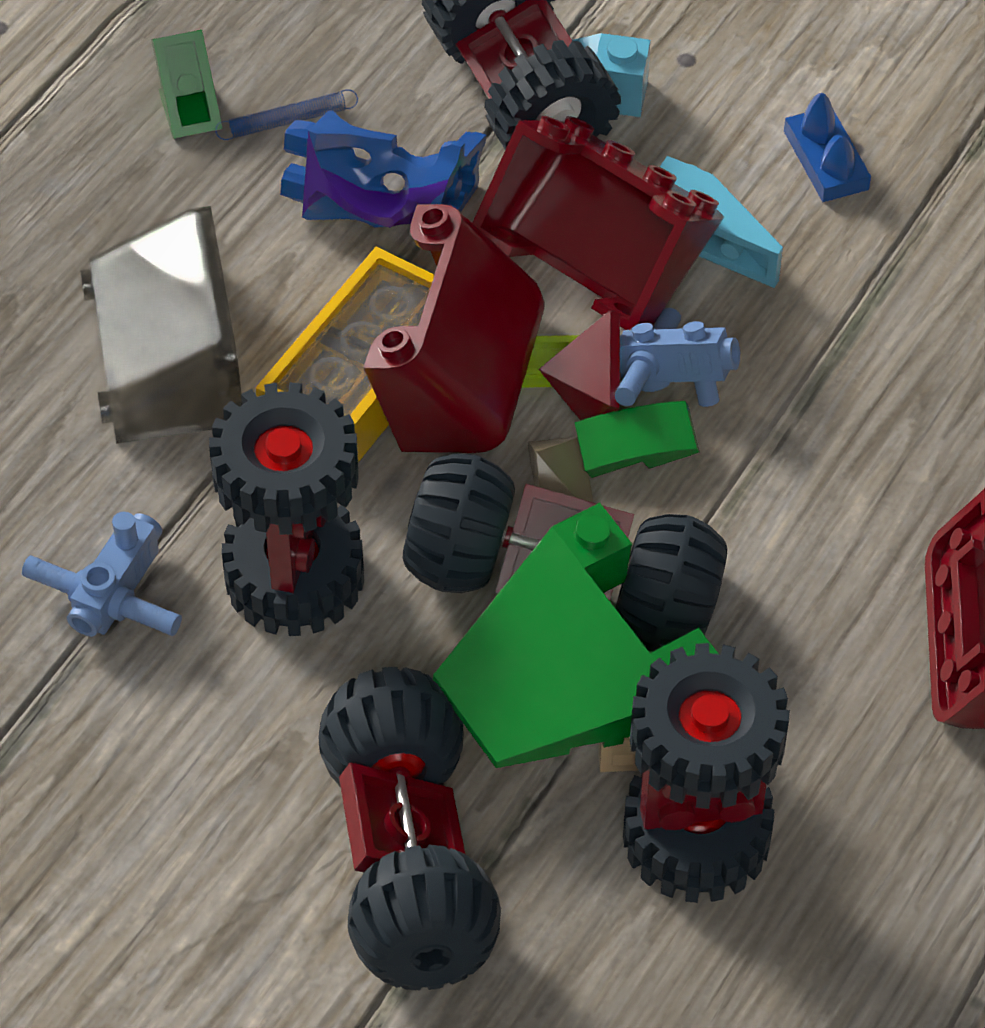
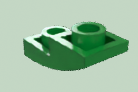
[574,401,700,478]

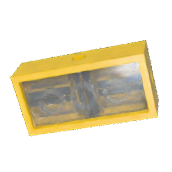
[255,247,434,462]

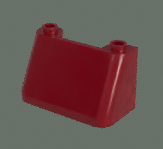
[363,204,545,453]
[925,488,985,729]

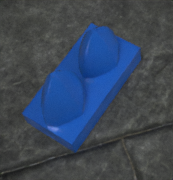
[784,93,871,202]

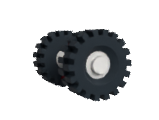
[422,0,621,150]

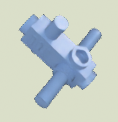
[615,308,740,407]
[22,512,182,637]

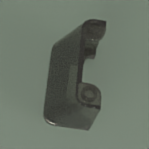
[80,206,242,444]

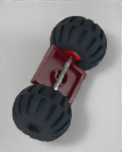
[402,453,727,652]
[318,666,501,991]

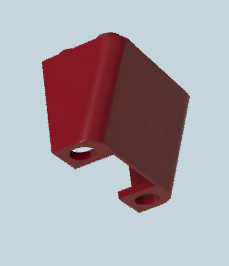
[472,116,724,330]

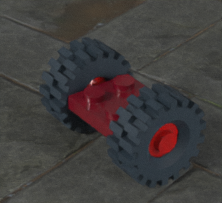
[209,382,364,636]
[623,643,790,903]

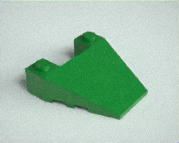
[433,503,719,768]

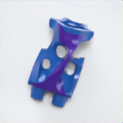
[280,110,486,228]

